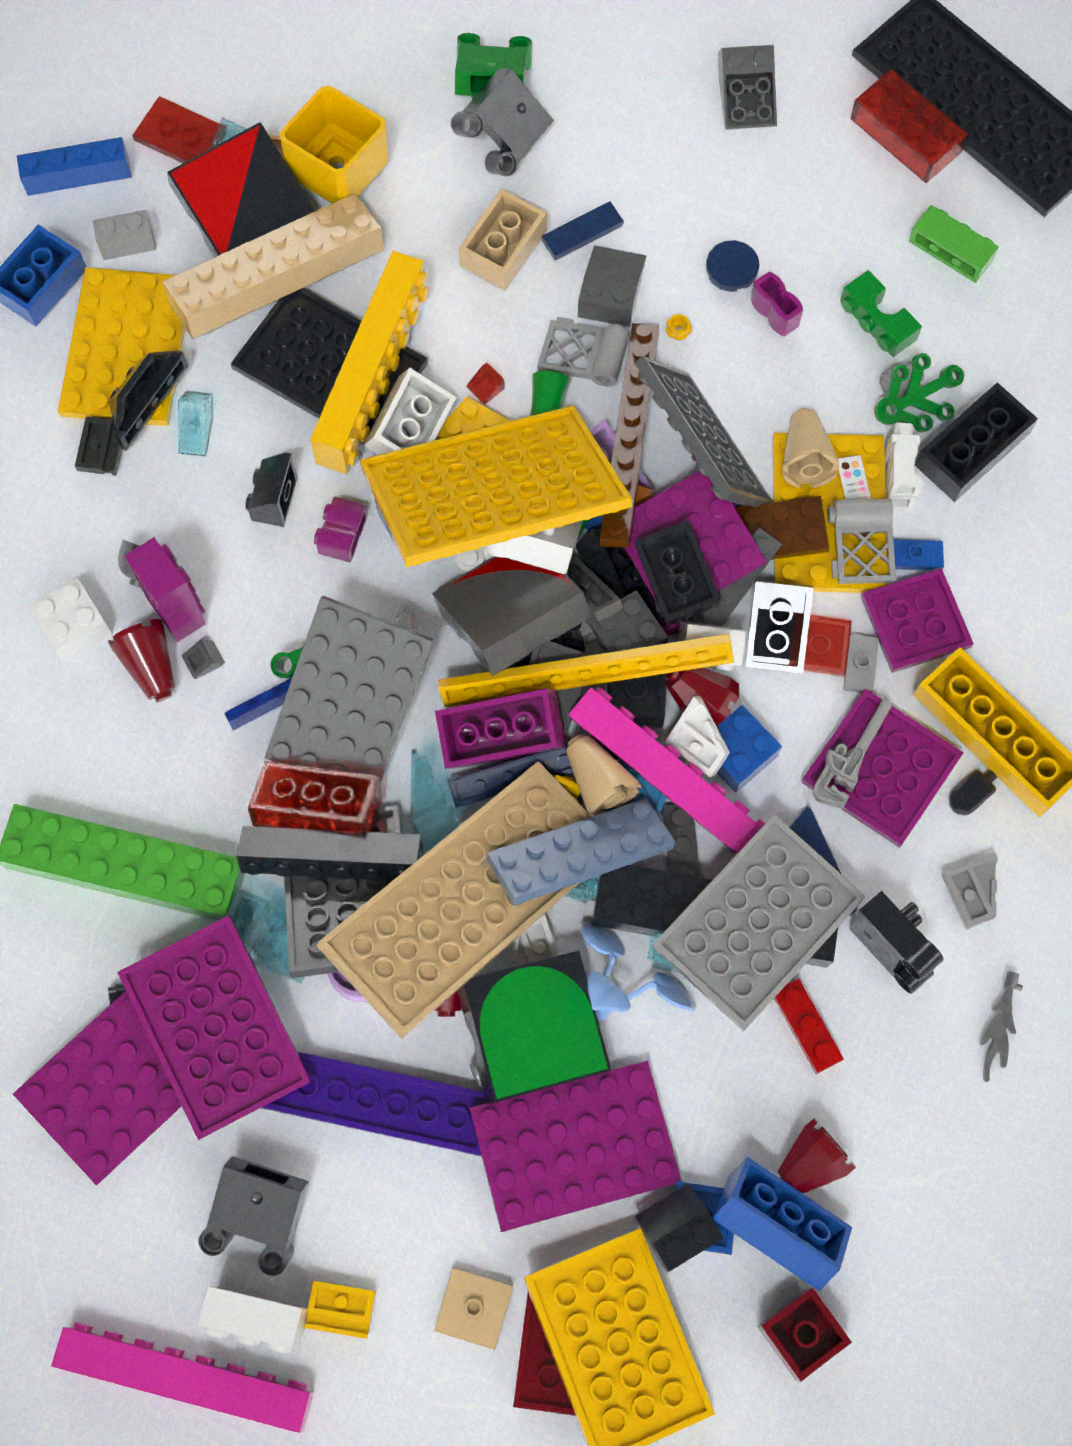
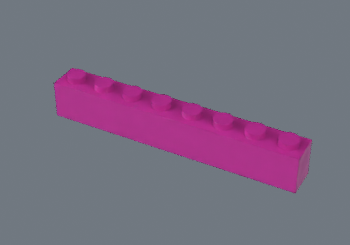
[568,687,766,855]
[51,1322,314,1433]

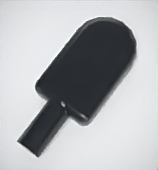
[949,770,998,816]

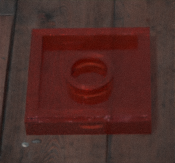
[788,612,852,677]

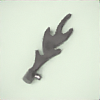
[979,971,1023,1082]

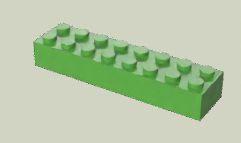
[0,804,245,920]

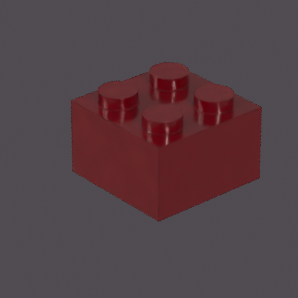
[757,1287,852,1382]

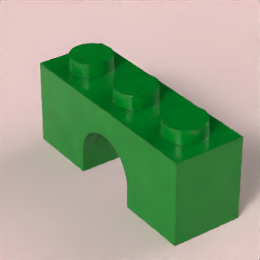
[840,270,922,357]

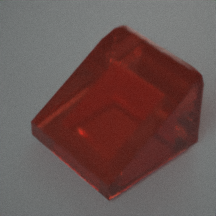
[466,362,505,405]

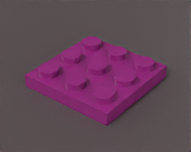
[861,568,974,673]

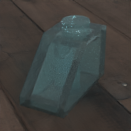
[178,391,213,456]

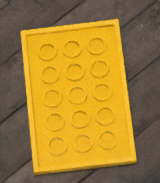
[58,267,185,426]
[772,433,888,593]
[523,1228,715,1446]

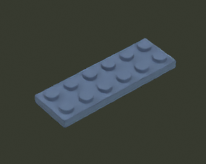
[486,798,675,906]

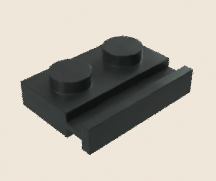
[75,416,122,476]

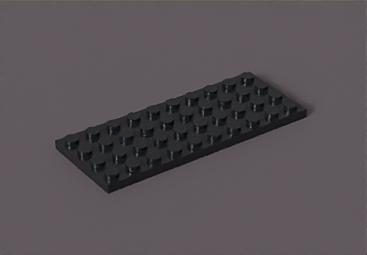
[852,0,1072,217]

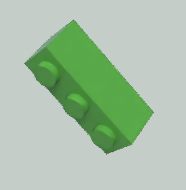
[909,205,999,283]

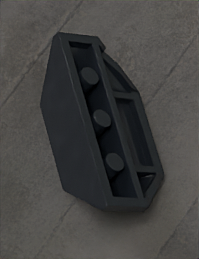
[109,350,188,451]

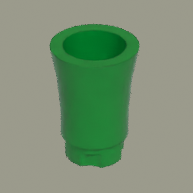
[530,371,570,416]

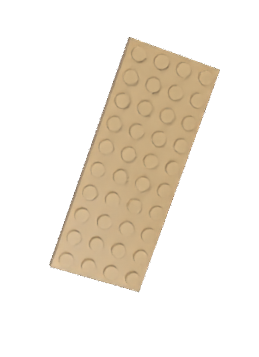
[317,761,590,1039]

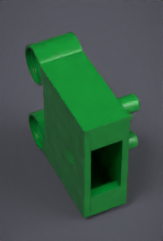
[455,33,532,99]

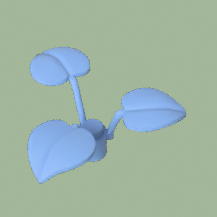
[580,921,695,1021]

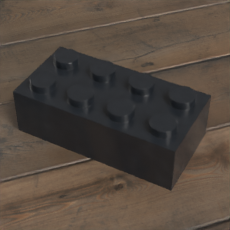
[914,382,1038,502]

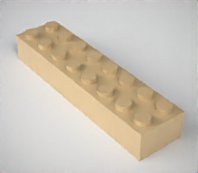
[162,194,384,339]

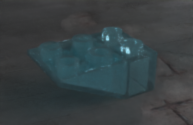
[410,748,459,854]
[227,889,304,984]

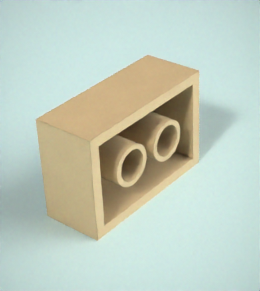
[459,189,547,290]

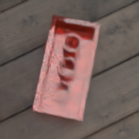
[850,69,968,184]
[247,761,383,832]

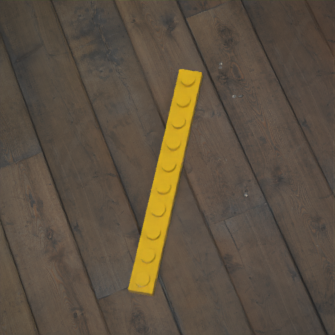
[438,634,734,708]

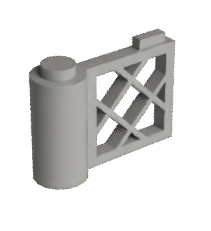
[537,317,629,387]
[827,499,896,584]

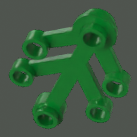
[874,353,964,433]

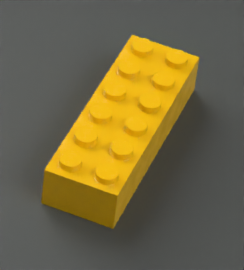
[913,647,1072,818]

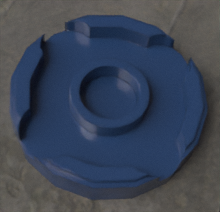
[706,240,760,292]

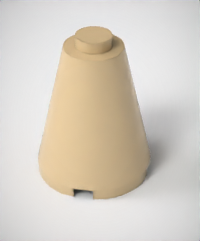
[782,408,839,488]
[566,734,641,817]

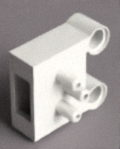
[485,520,583,574]

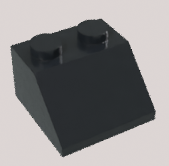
[245,453,298,527]
[634,1184,724,1273]

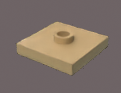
[434,1268,513,1350]

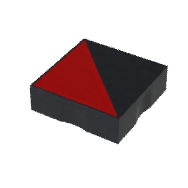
[167,122,315,258]

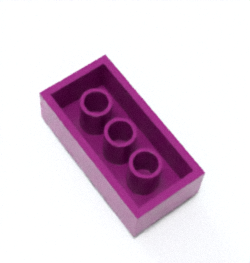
[124,537,206,643]
[435,688,566,769]

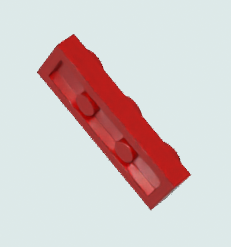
[774,979,844,1075]

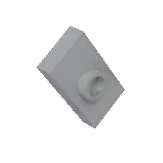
[843,634,879,693]

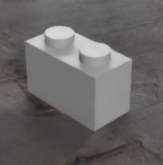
[93,210,156,260]

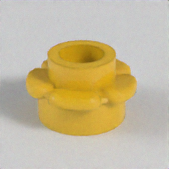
[666,314,692,341]

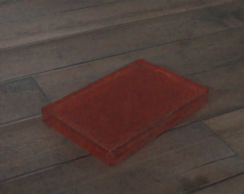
[132,96,228,163]

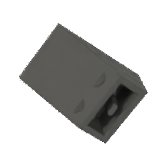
[718,45,777,130]

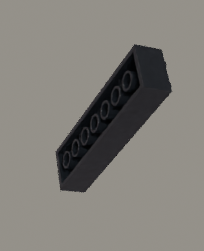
[591,865,838,968]

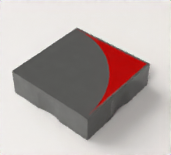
[432,556,592,676]

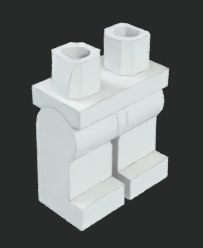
[885,423,923,509]

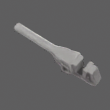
[813,699,893,809]

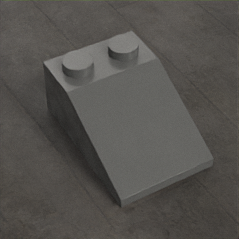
[578,245,646,327]

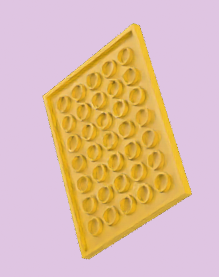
[360,405,632,567]

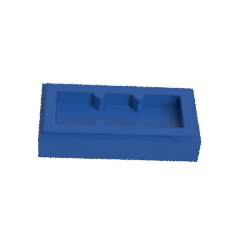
[893,539,944,570]

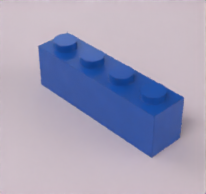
[16,137,132,196]

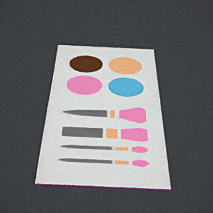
[838,455,871,500]

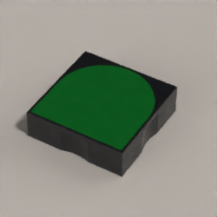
[457,951,612,1104]

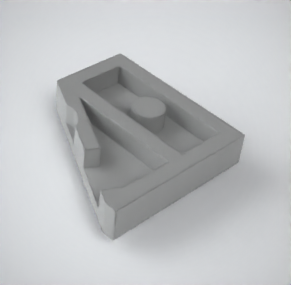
[941,853,998,930]

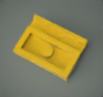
[304,1280,376,1339]

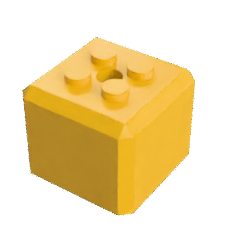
[280,86,388,204]

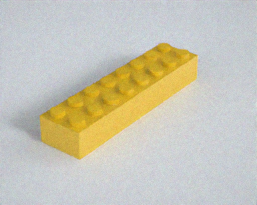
[310,250,429,474]

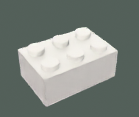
[363,368,456,455]
[197,1286,307,1354]

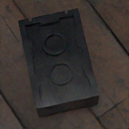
[607,634,668,728]

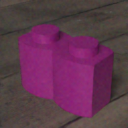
[751,272,803,337]
[314,497,368,563]

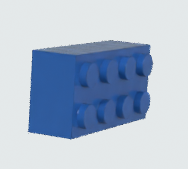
[712,1156,853,1291]

